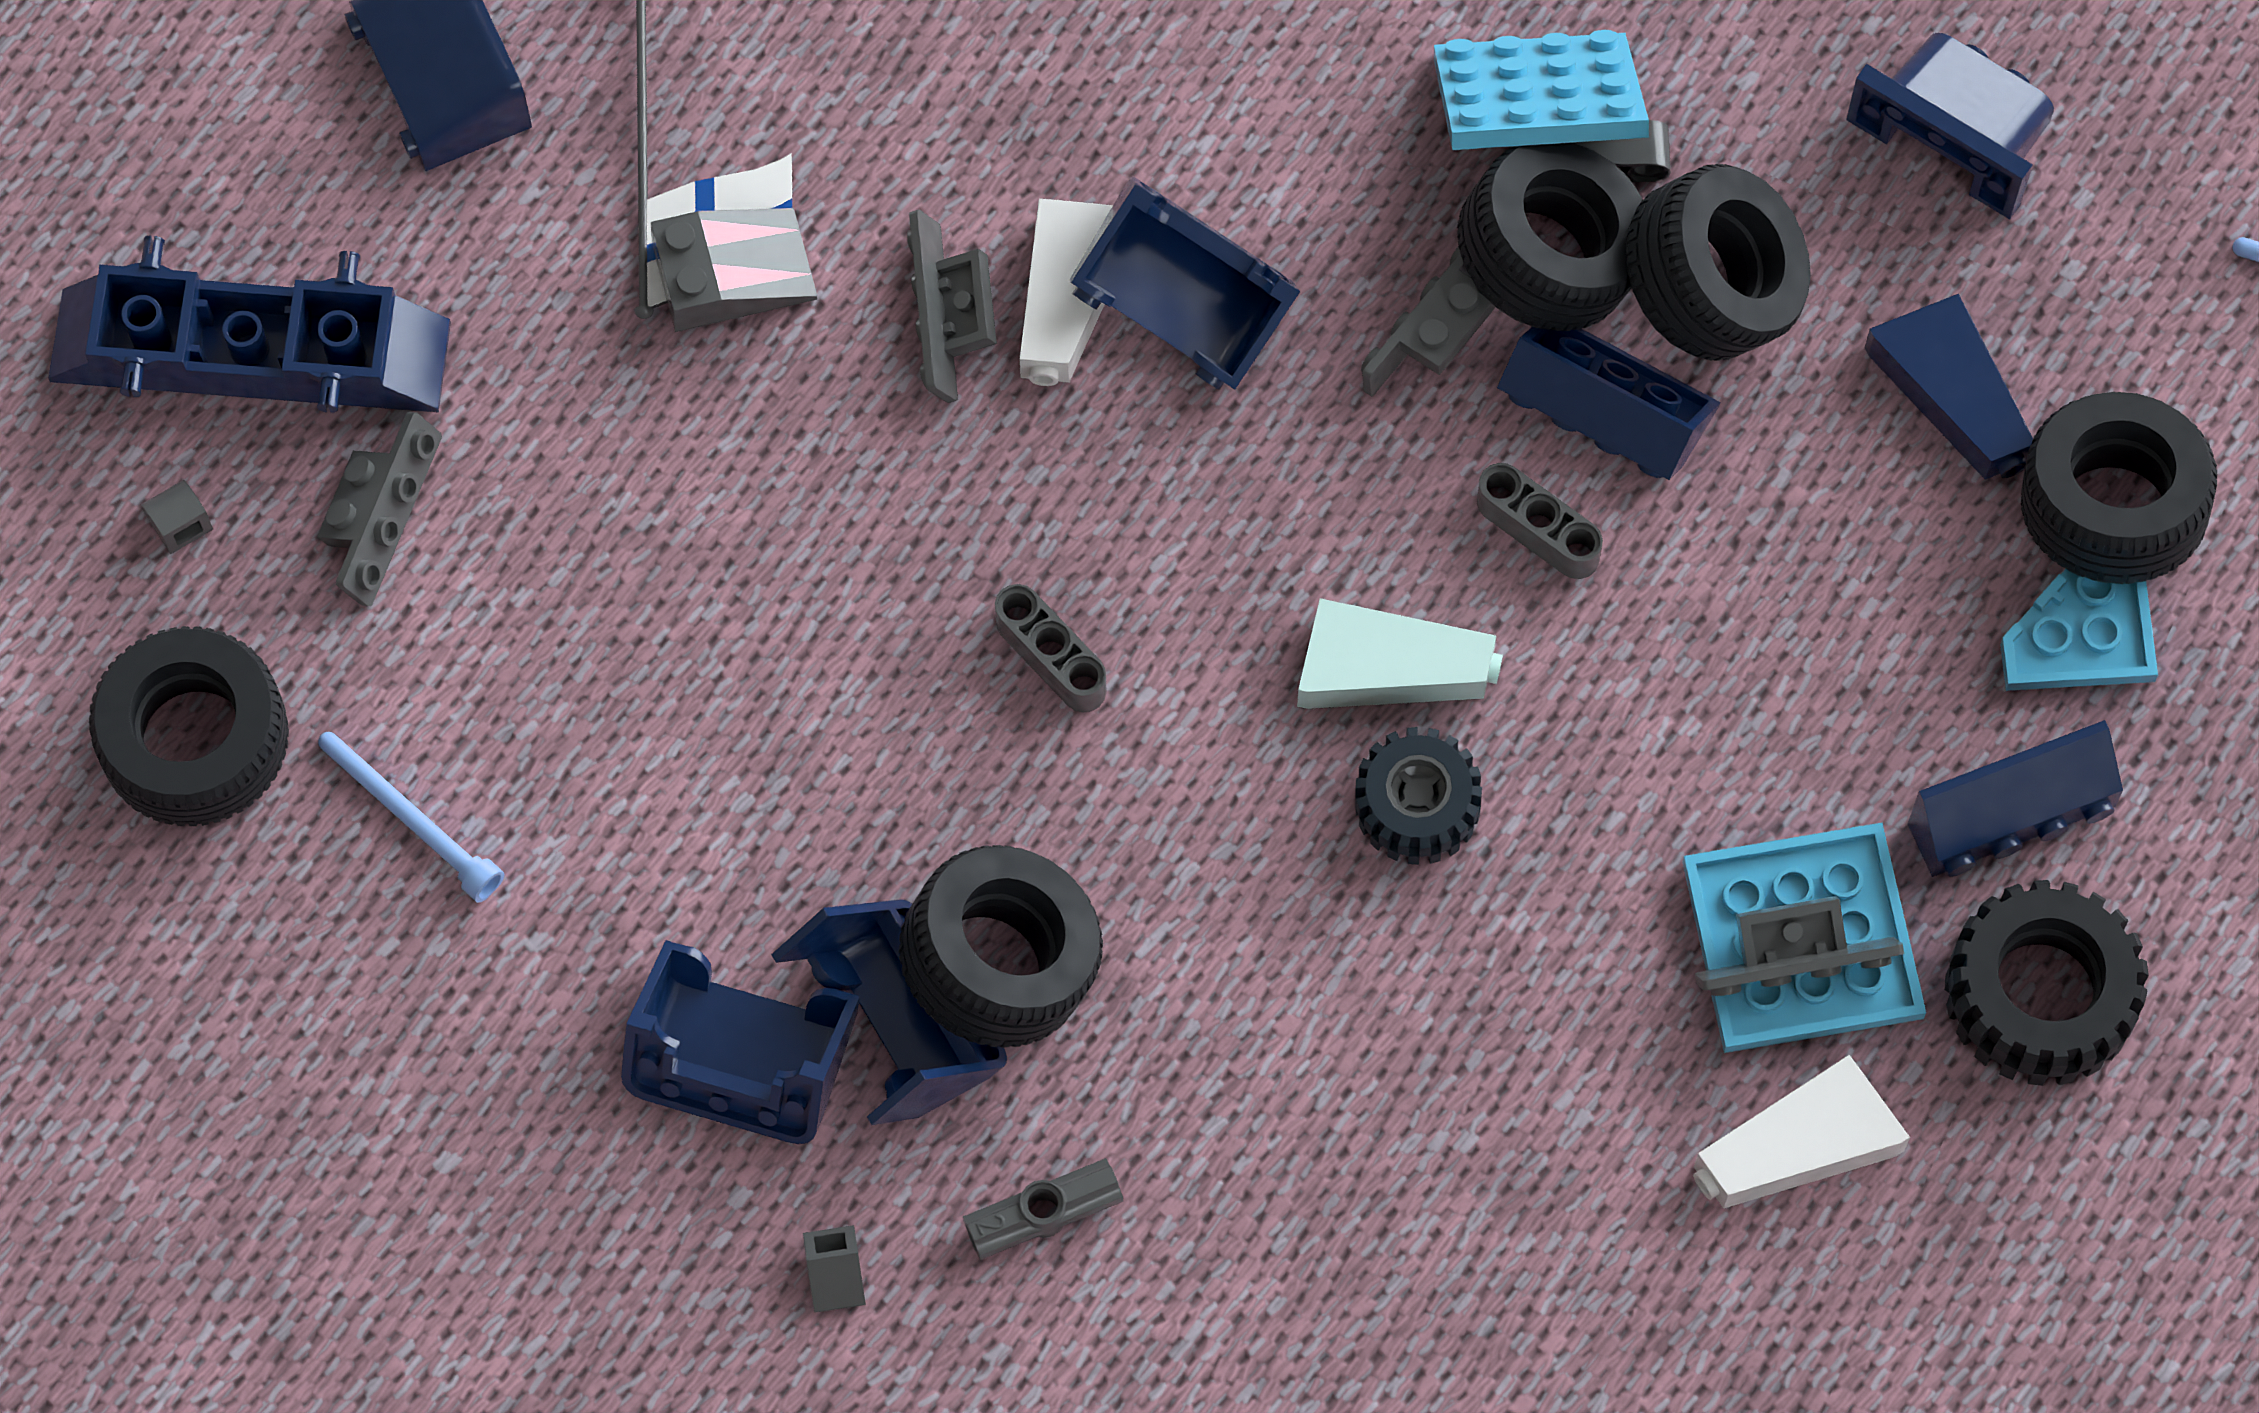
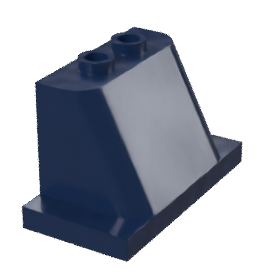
[1846,33,2054,220]

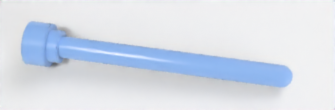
[318,732,505,903]

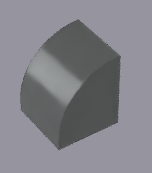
[140,480,213,554]
[803,1225,866,1313]

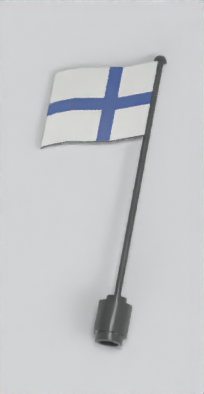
[634,0,792,319]

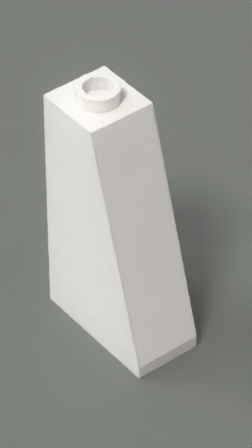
[1020,198,1113,386]
[1693,1055,1910,1208]

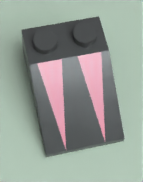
[651,208,817,332]

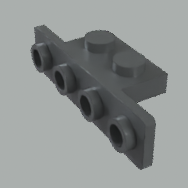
[907,209,997,403]
[1361,247,1496,397]
[317,412,442,606]
[1695,896,1904,996]

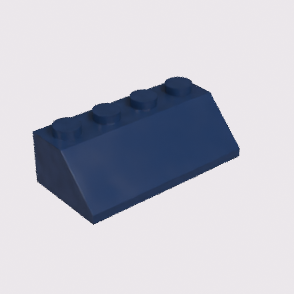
[1497,327,1721,480]
[1907,720,2123,877]

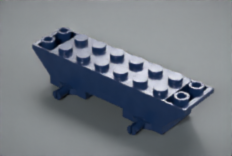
[48,235,451,413]

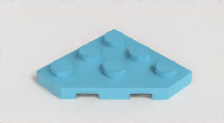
[2000,569,2158,691]

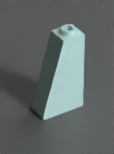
[1297,598,1503,709]

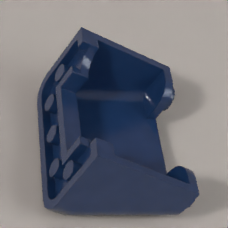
[344,0,532,171]
[1070,176,1300,390]
[621,940,860,1144]

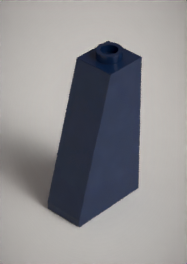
[1864,293,2033,480]

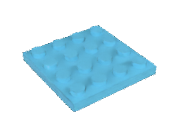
[1434,30,1649,150]
[1682,823,1926,1053]

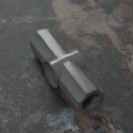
[963,1158,1123,1260]

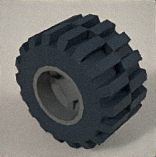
[1355,727,1482,865]

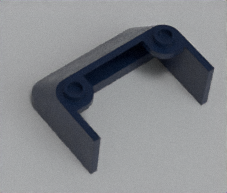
[771,900,1007,1125]

